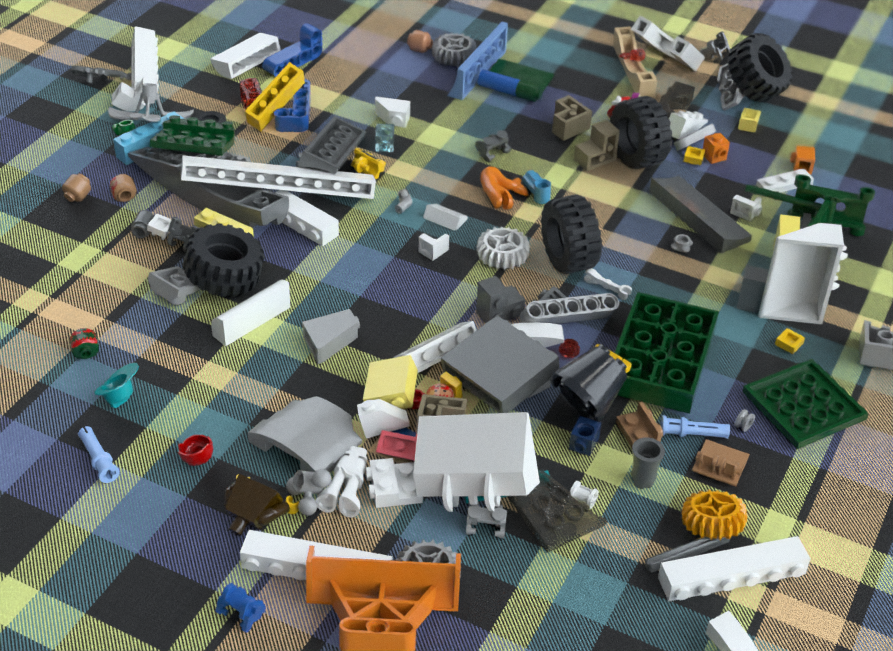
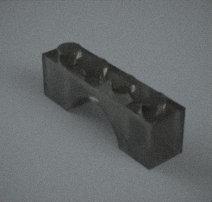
[659,81,695,120]

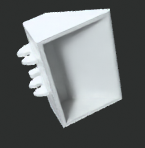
[758,223,848,324]
[413,412,540,512]

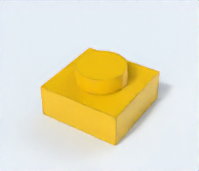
[683,146,705,165]
[775,328,805,354]
[440,372,463,398]

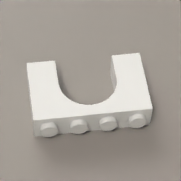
[631,16,705,71]

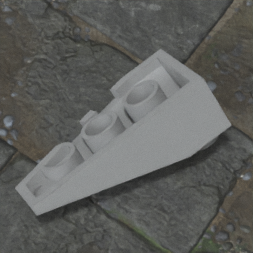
[717,63,745,111]

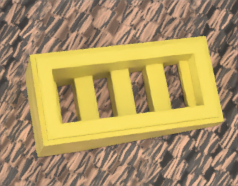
[738,108,761,133]

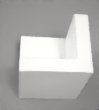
[418,233,449,261]

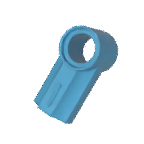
[522,170,551,204]

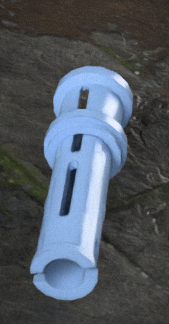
[660,415,730,438]
[78,426,120,483]

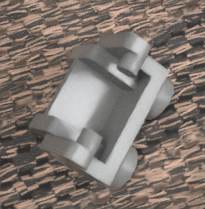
[466,502,507,539]

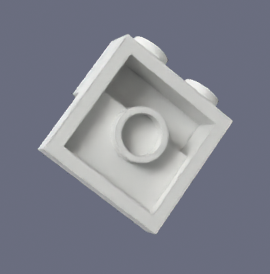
[366,458,423,508]

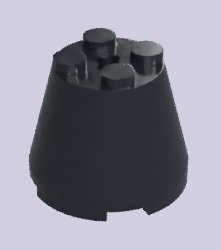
[549,344,627,422]

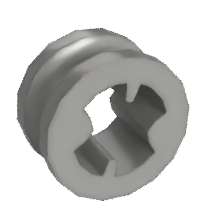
[734,409,755,432]

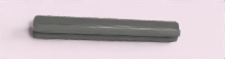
[644,537,730,573]

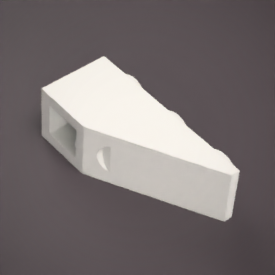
[669,111,708,139]

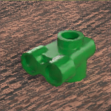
[112,120,135,135]

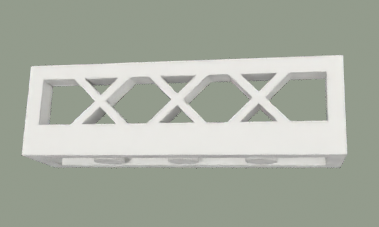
[394,321,477,373]

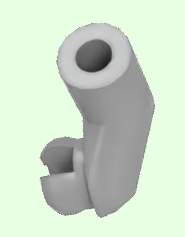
[395,189,412,214]

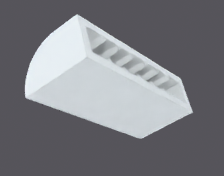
[210,33,281,79]
[211,280,290,346]

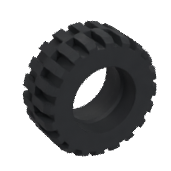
[728,33,792,102]
[610,96,672,169]
[541,194,602,274]
[183,224,265,297]

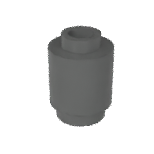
[131,210,154,238]

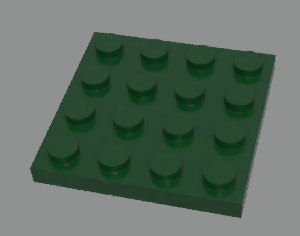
[742,359,869,449]

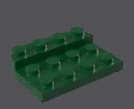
[150,115,235,156]

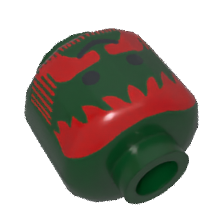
[69,328,99,359]

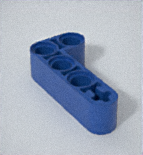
[262,23,323,77]
[274,79,311,132]

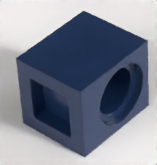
[569,416,601,456]

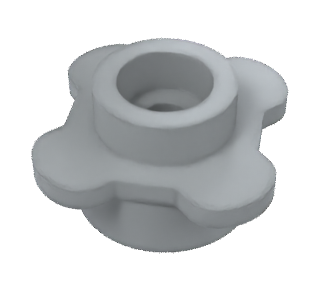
[671,234,693,252]

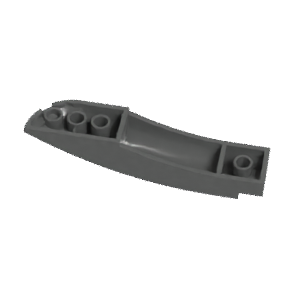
[128,147,289,228]

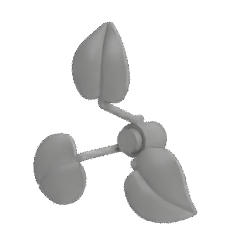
[108,83,194,122]

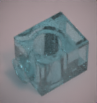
[375,124,394,152]

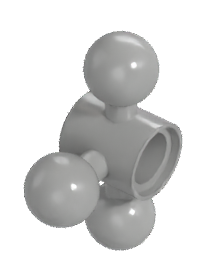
[286,469,331,516]

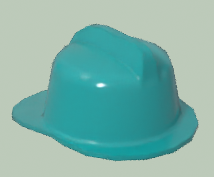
[94,363,139,408]

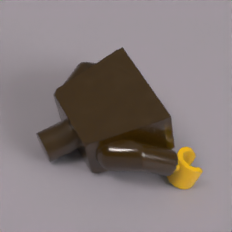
[224,474,299,536]

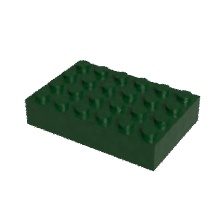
[615,292,719,414]

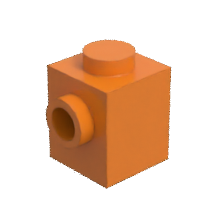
[703,133,730,164]
[790,145,815,175]

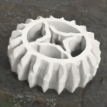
[477,226,530,270]

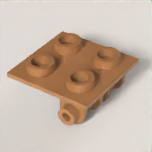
[692,439,750,486]

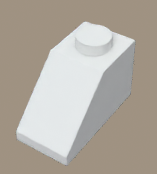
[375,97,410,128]
[357,399,410,439]

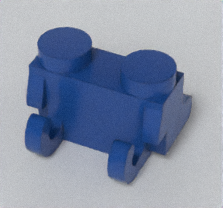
[215,583,266,633]

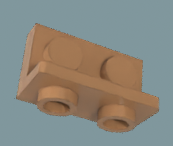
[616,402,663,448]

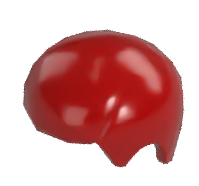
[178,435,214,466]

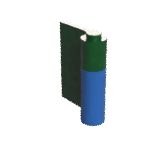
[478,58,554,102]

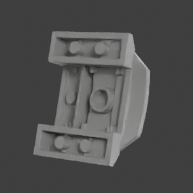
[248,396,362,473]

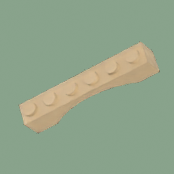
[613,27,657,98]

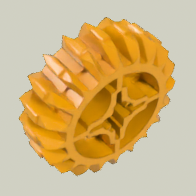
[682,489,748,541]

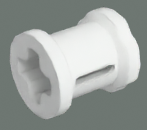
[568,481,599,509]

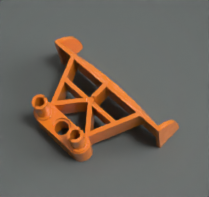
[306,545,461,651]

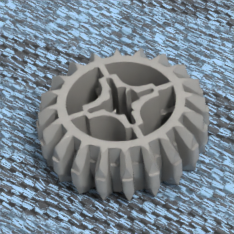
[432,33,477,67]
[396,539,461,577]

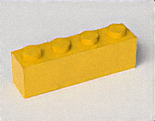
[245,62,305,131]

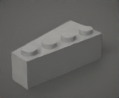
[859,320,893,370]

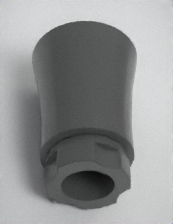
[631,437,665,489]

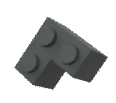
[737,265,769,313]
[476,276,525,324]

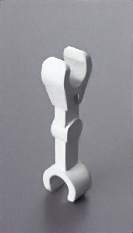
[584,268,632,300]

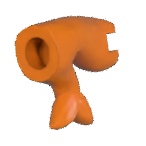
[480,167,528,210]

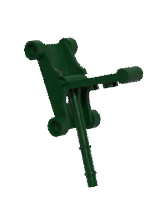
[745,174,876,236]

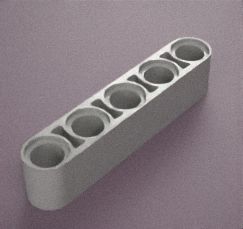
[520,293,619,324]

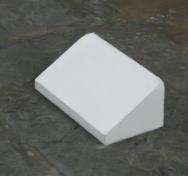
[423,204,468,230]

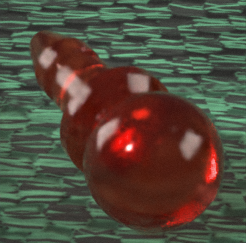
[619,48,646,61]

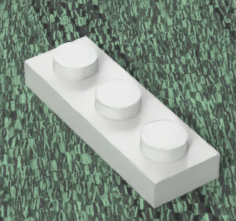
[756,169,814,193]

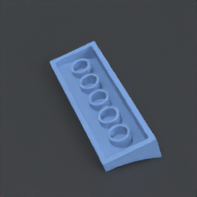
[447,22,508,100]

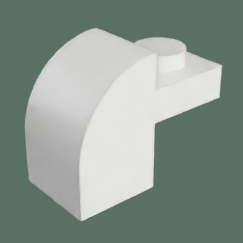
[111,77,149,112]

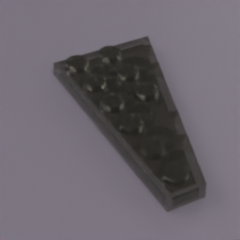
[507,470,607,553]

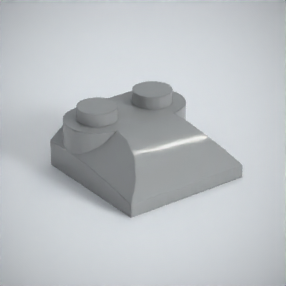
[148,266,200,305]

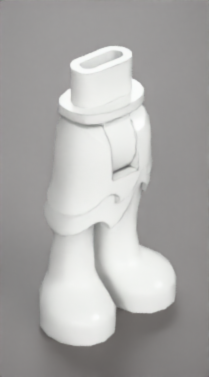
[316,446,367,517]

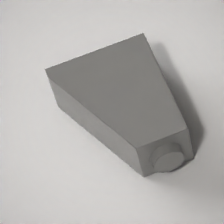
[302,309,360,364]

